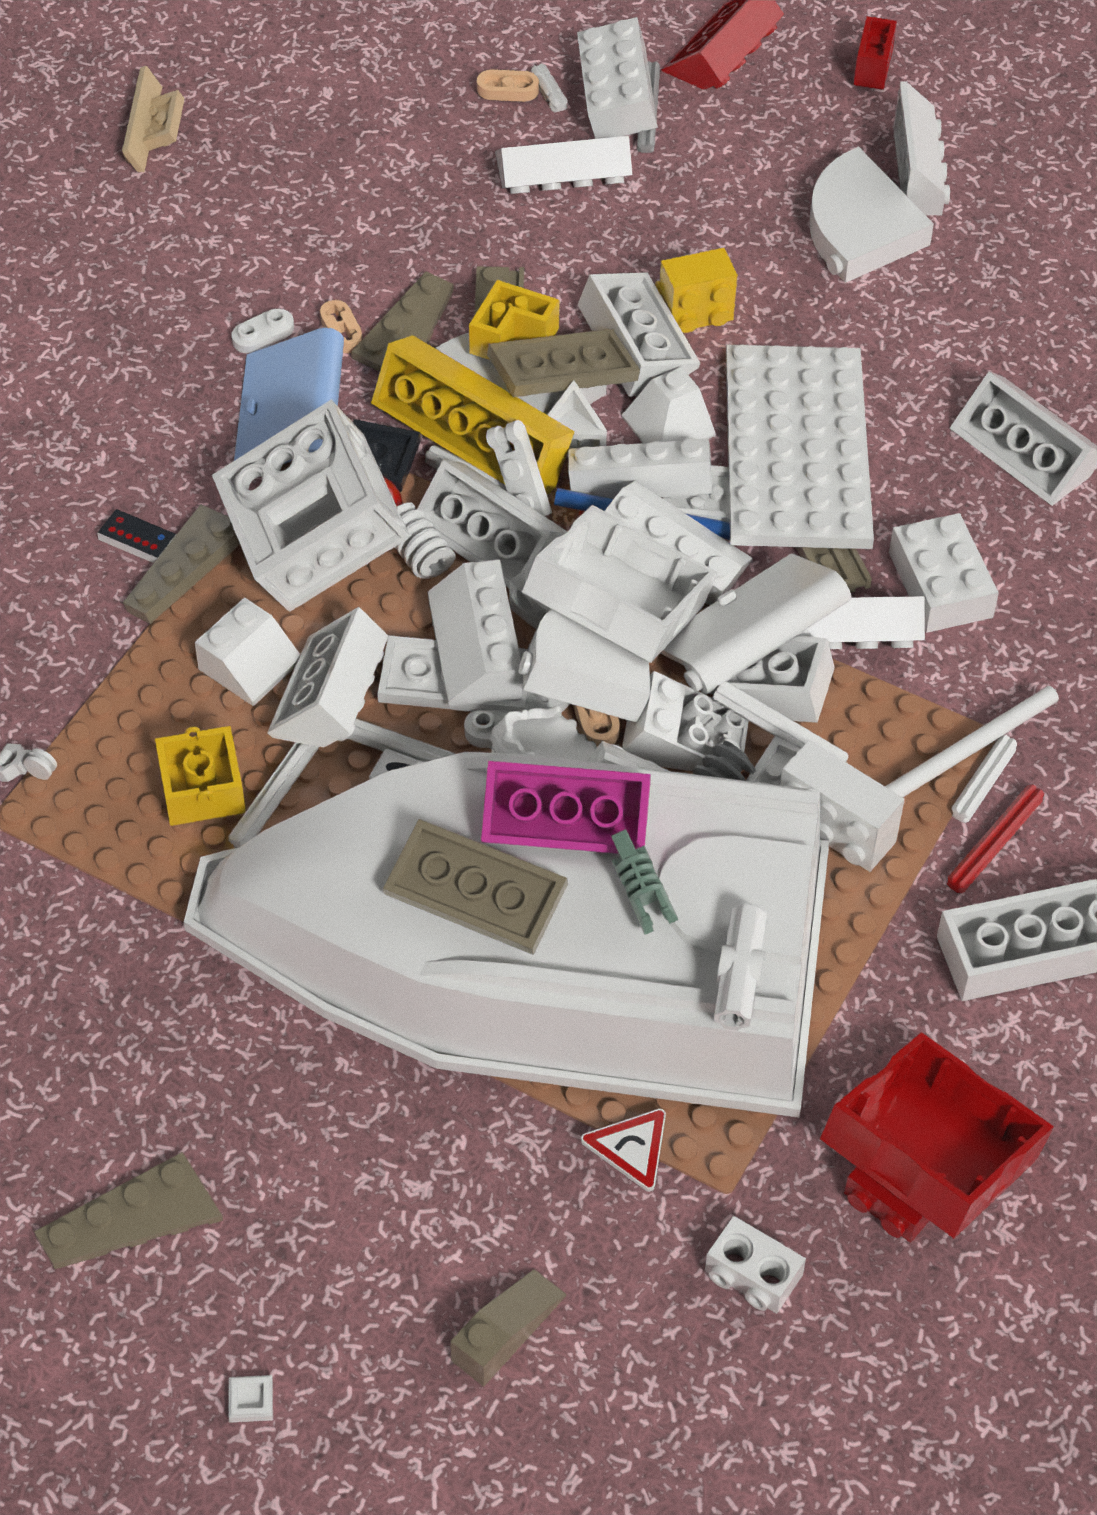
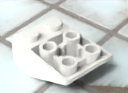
[622,671,749,771]

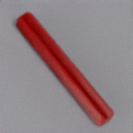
[946,784,1044,894]

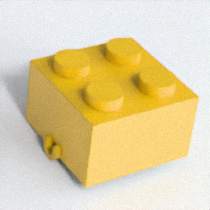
[655,248,738,333]
[155,726,246,826]

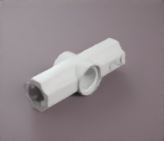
[714,903,767,1031]

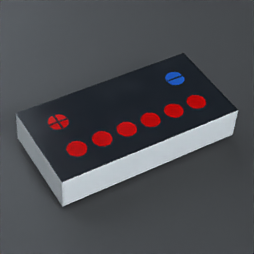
[97,509,176,563]

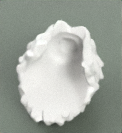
[490,706,597,761]

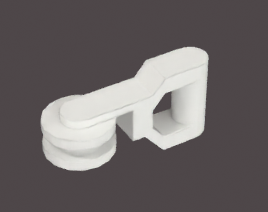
[0,744,57,782]

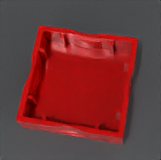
[820,1032,1054,1239]

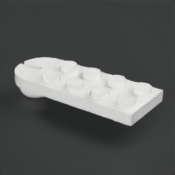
[378,635,570,712]

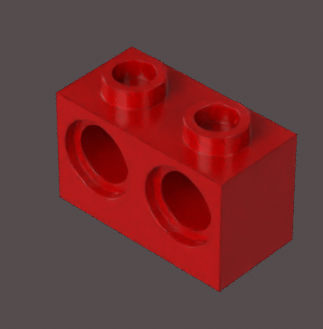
[853,16,897,90]

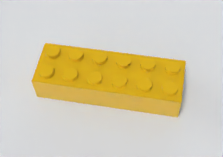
[371,335,575,494]

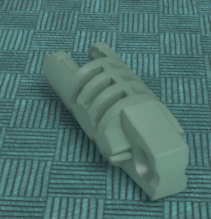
[611,830,678,935]

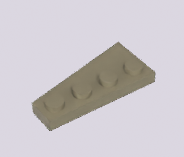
[352,271,454,372]
[123,504,240,624]

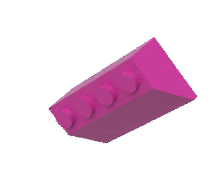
[481,761,651,854]

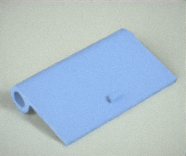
[234,328,344,463]

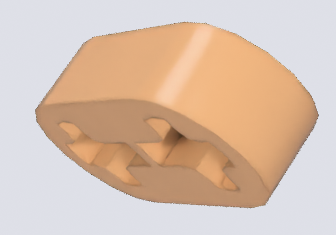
[320,300,362,353]

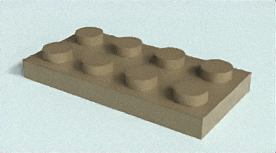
[487,329,640,397]
[383,819,568,955]

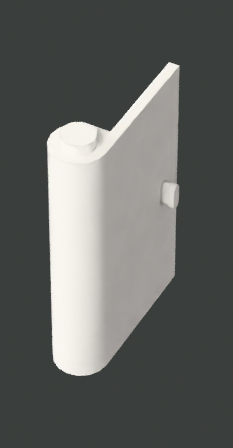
[661,553,851,695]

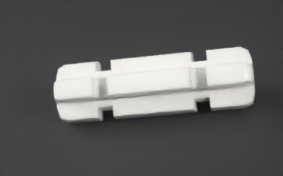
[531,64,568,112]

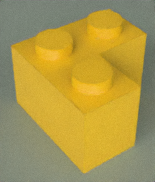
[469,280,560,360]

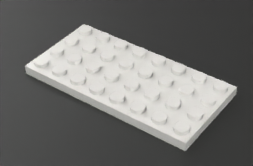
[726,345,874,549]

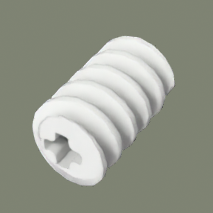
[395,502,455,579]

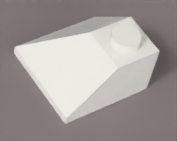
[622,367,716,443]

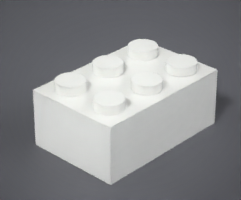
[889,513,999,633]
[780,740,905,872]

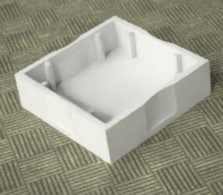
[522,505,718,663]

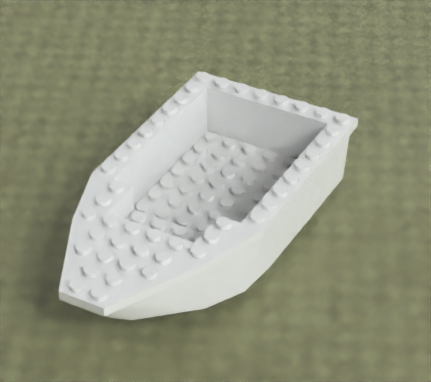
[184,752,829,1117]

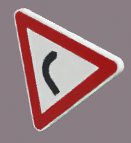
[581,1109,666,1192]

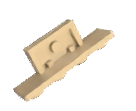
[122,66,185,172]

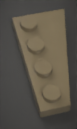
[34,1152,223,1269]

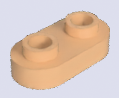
[477,70,539,102]
[573,705,620,747]

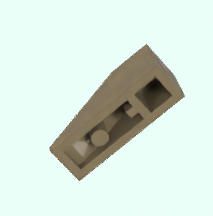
[451,1269,566,1387]

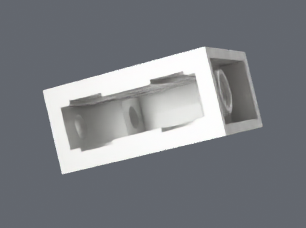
[212,399,410,612]

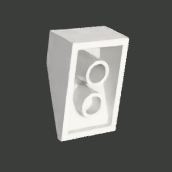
[710,636,835,723]

